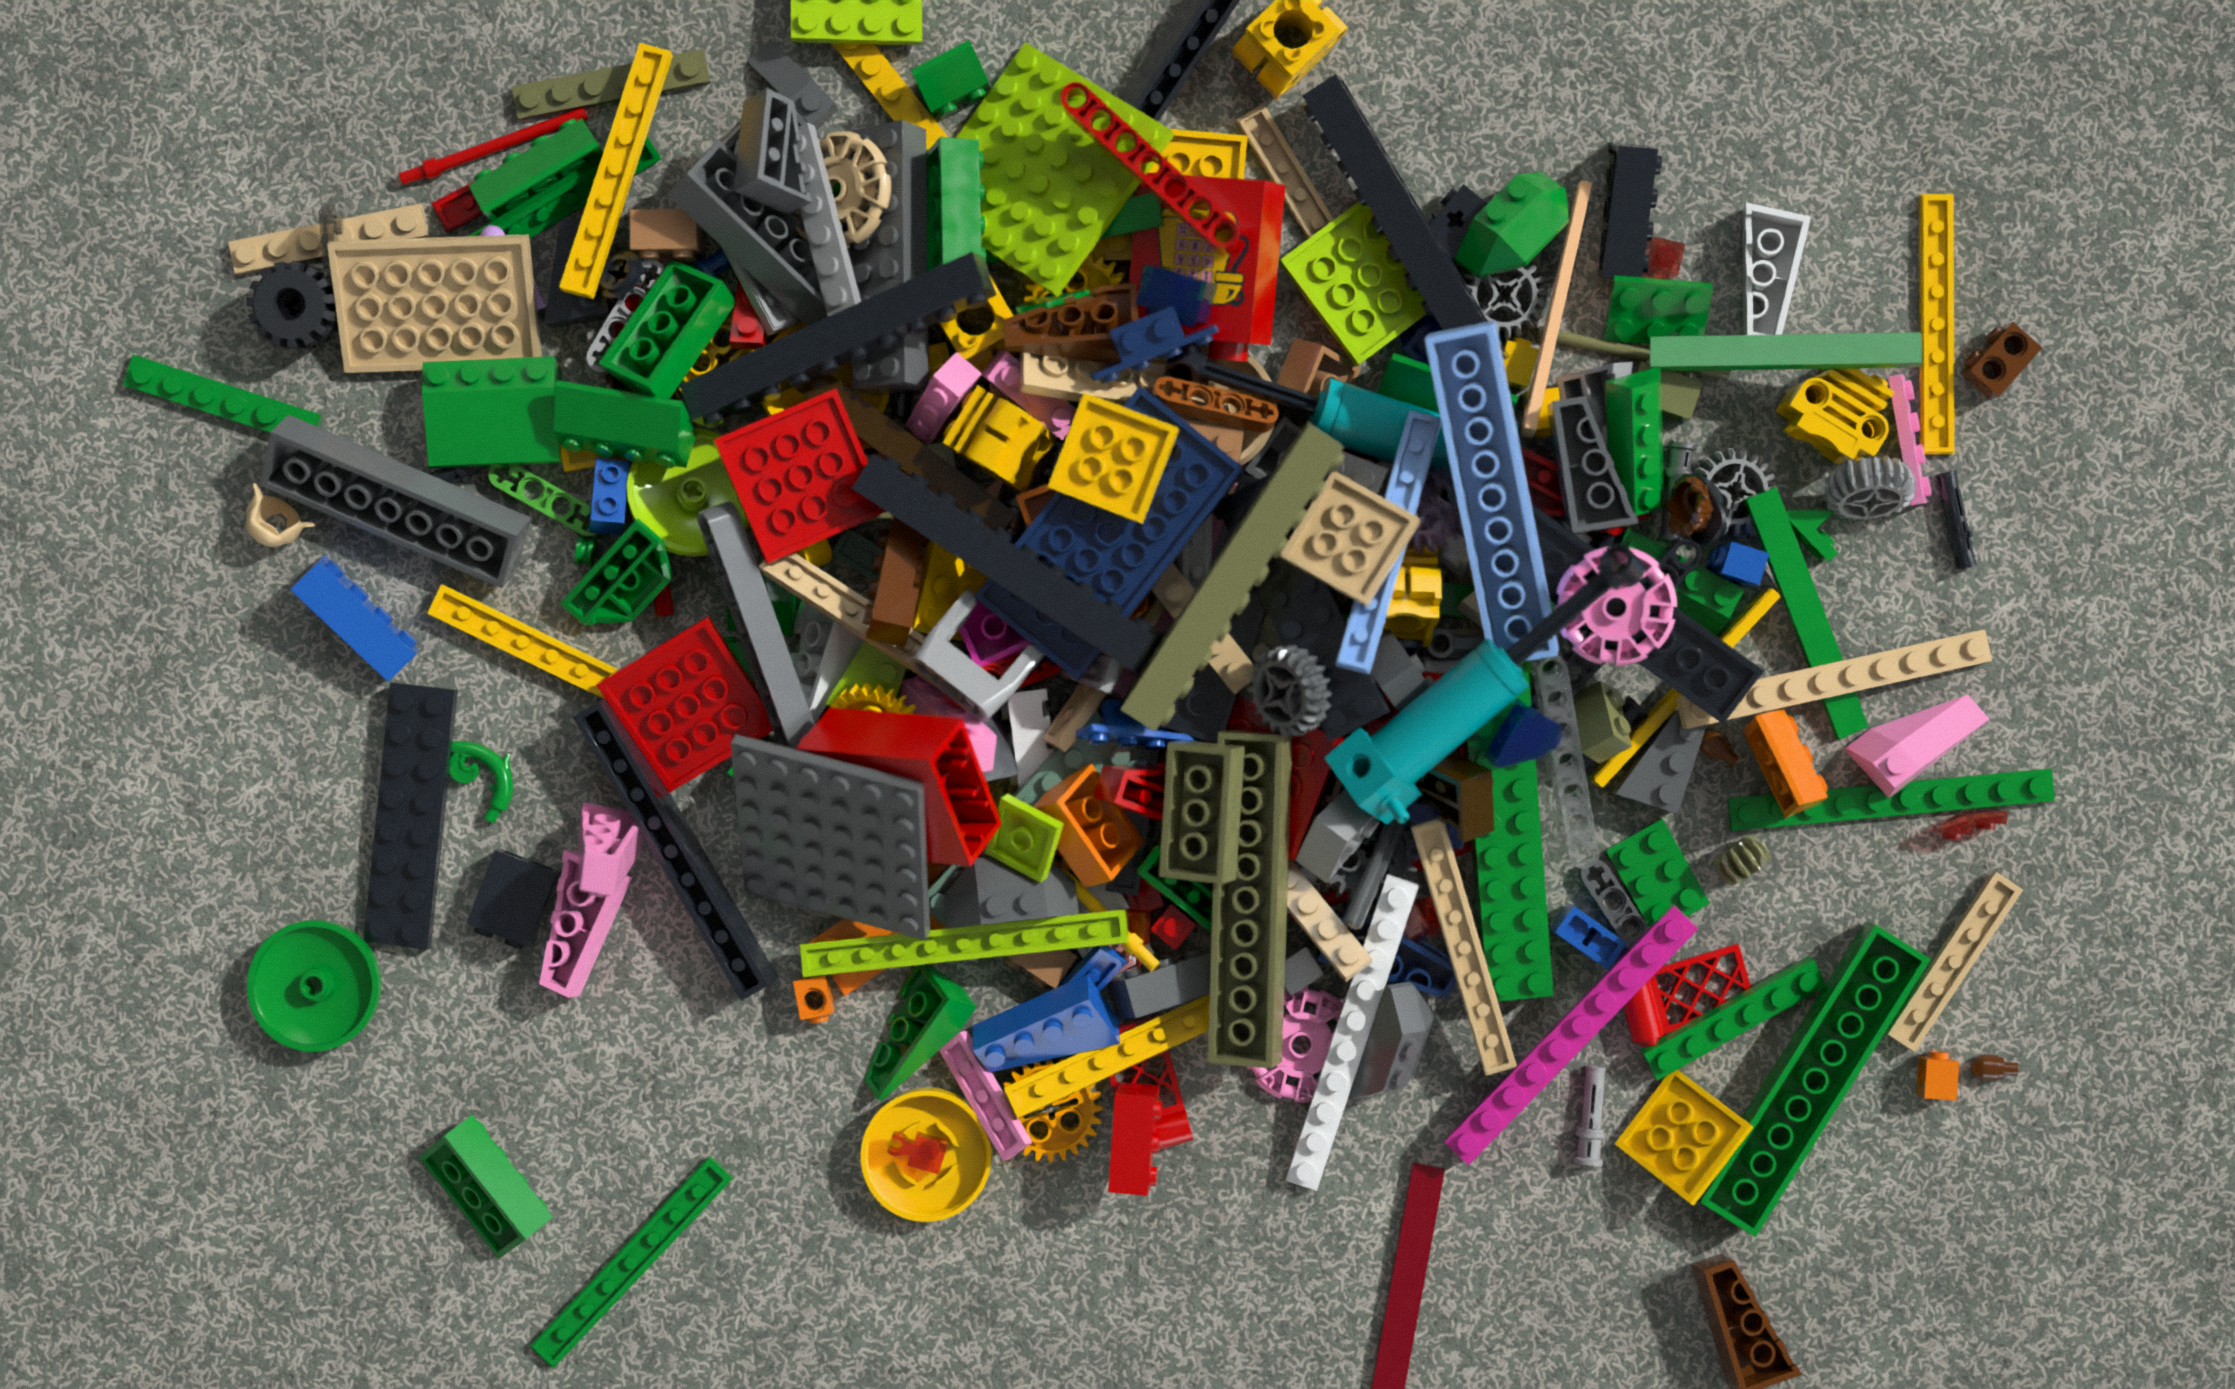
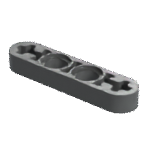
[1579,859,1648,950]

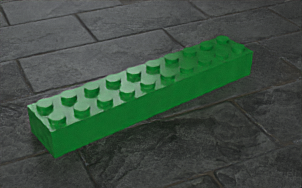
[1463,667,1554,1001]
[1698,921,1931,1237]

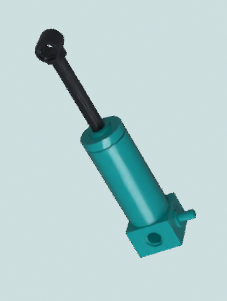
[1165,342,1519,502]
[1324,544,1644,824]

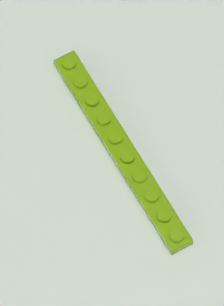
[800,909,1129,977]

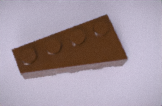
[862,515,929,648]
[1691,1254,1802,1389]

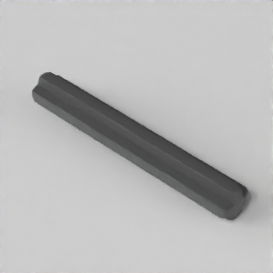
[1344,818,1408,930]

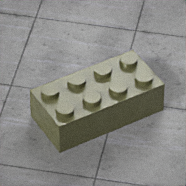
[1159,740,1245,884]

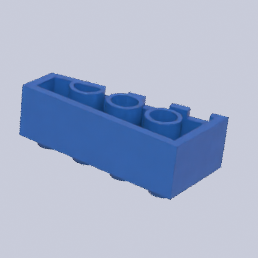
[290,554,418,682]
[973,974,1120,1073]

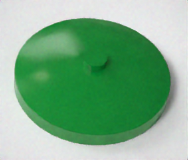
[247,920,382,1052]

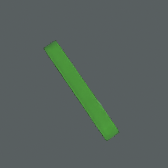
[488,465,599,537]

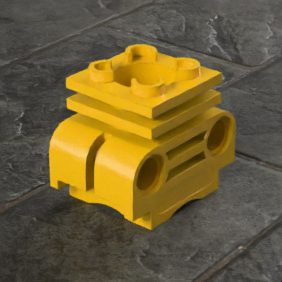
[1231,0,1348,101]
[939,276,1020,380]
[1775,369,1894,465]
[943,385,1057,493]
[1381,543,1442,647]

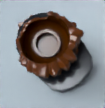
[1664,473,1726,546]

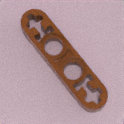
[1150,376,1279,433]

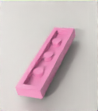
[1888,374,1931,506]
[939,1031,1032,1161]

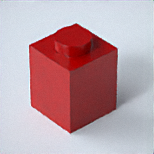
[1150,902,1196,950]

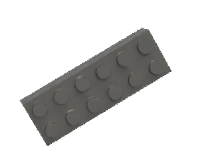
[667,139,828,326]

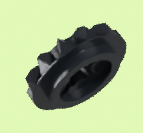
[597,251,646,301]

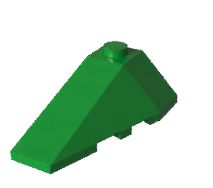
[863,964,977,1101]

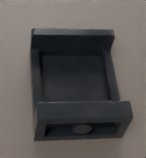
[466,848,561,949]

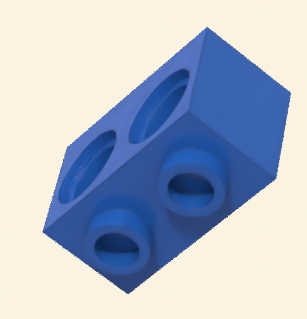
[589,458,629,536]
[1706,541,1769,587]
[1549,903,1627,970]

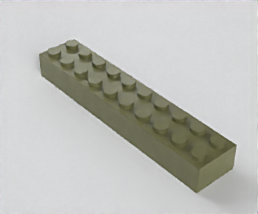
[1121,421,1345,732]
[1208,730,1293,1069]

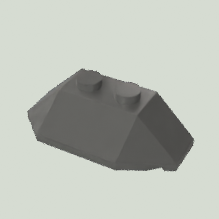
[944,857,1079,928]
[1348,982,1436,1100]

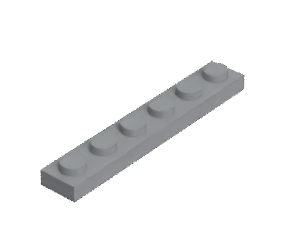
[797,123,861,317]

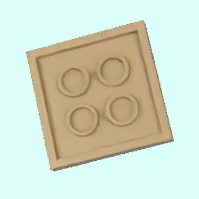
[1280,471,1421,607]

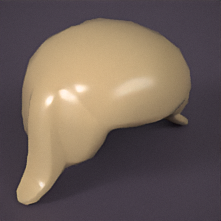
[246,483,315,547]

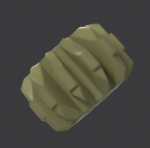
[1712,834,1771,885]

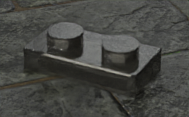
[318,205,343,278]

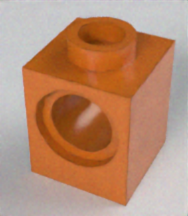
[793,975,835,1024]
[1916,1051,1959,1101]

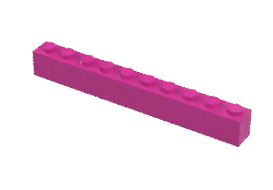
[1444,903,1698,1165]

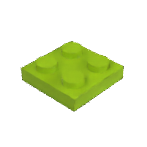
[985,794,1064,883]

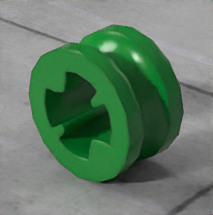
[574,536,597,567]

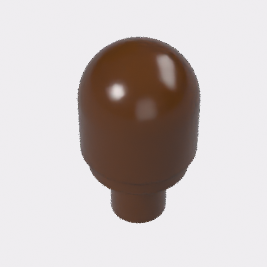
[1699,729,1739,767]
[1970,1054,2019,1081]

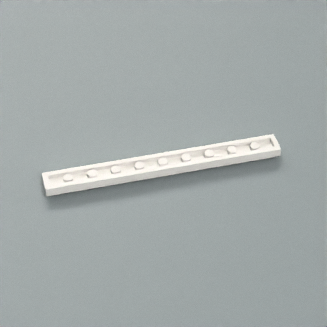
[1286,874,1418,1191]

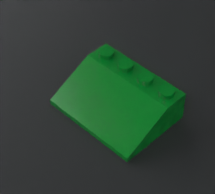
[422,356,562,469]

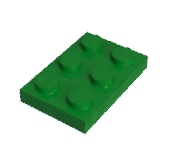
[1604,275,1713,344]
[1604,818,1710,928]

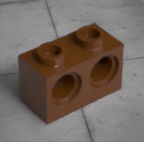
[1962,322,2042,400]

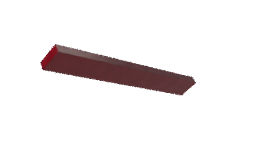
[1370,1162,1445,1389]

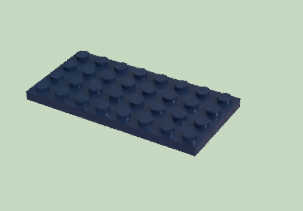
[974,386,1246,680]

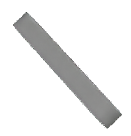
[586,259,665,375]

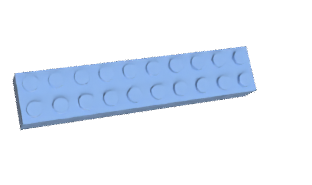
[1425,320,1559,661]

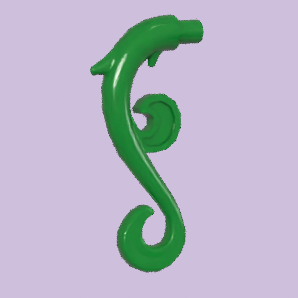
[449,741,514,824]

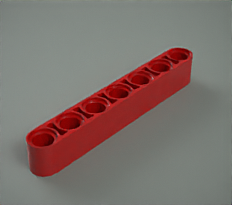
[1060,82,1240,255]

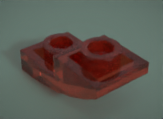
[1932,810,2008,840]

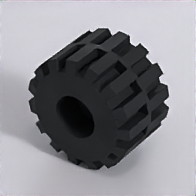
[246,261,338,350]

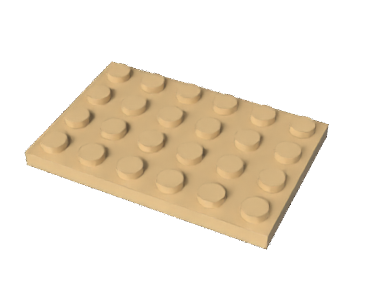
[327,234,542,373]

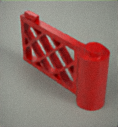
[1623,943,1751,1047]
[1109,1014,1194,1150]

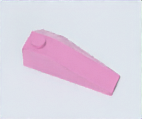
[1845,695,1989,798]

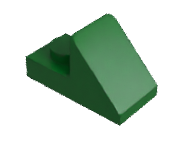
[1786,510,1838,563]

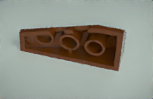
[1004,283,1139,363]

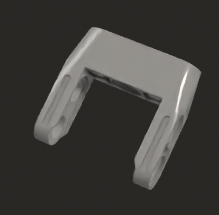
[911,588,1045,721]

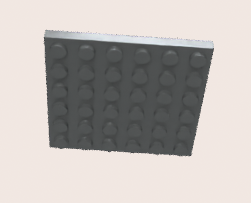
[731,735,930,940]

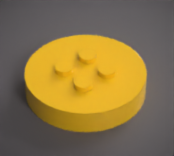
[860,1087,993,1222]

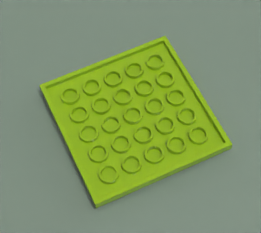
[956,42,1174,297]

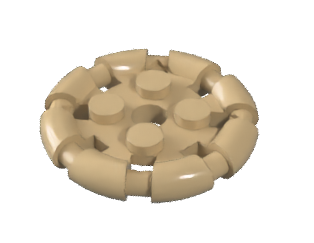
[794,131,891,249]

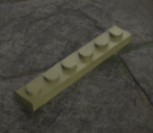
[512,49,711,120]

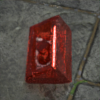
[1407,897,1443,940]

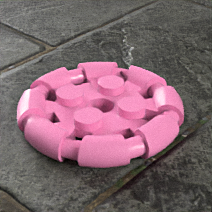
[1554,546,1677,667]
[1247,986,1343,1103]

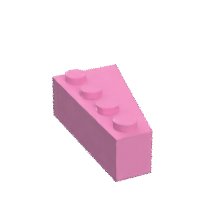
[578,802,643,897]
[539,850,633,998]

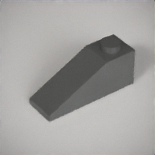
[747,39,838,131]

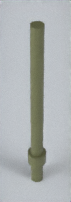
[1537,326,1731,380]

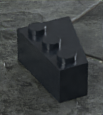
[544,217,613,328]

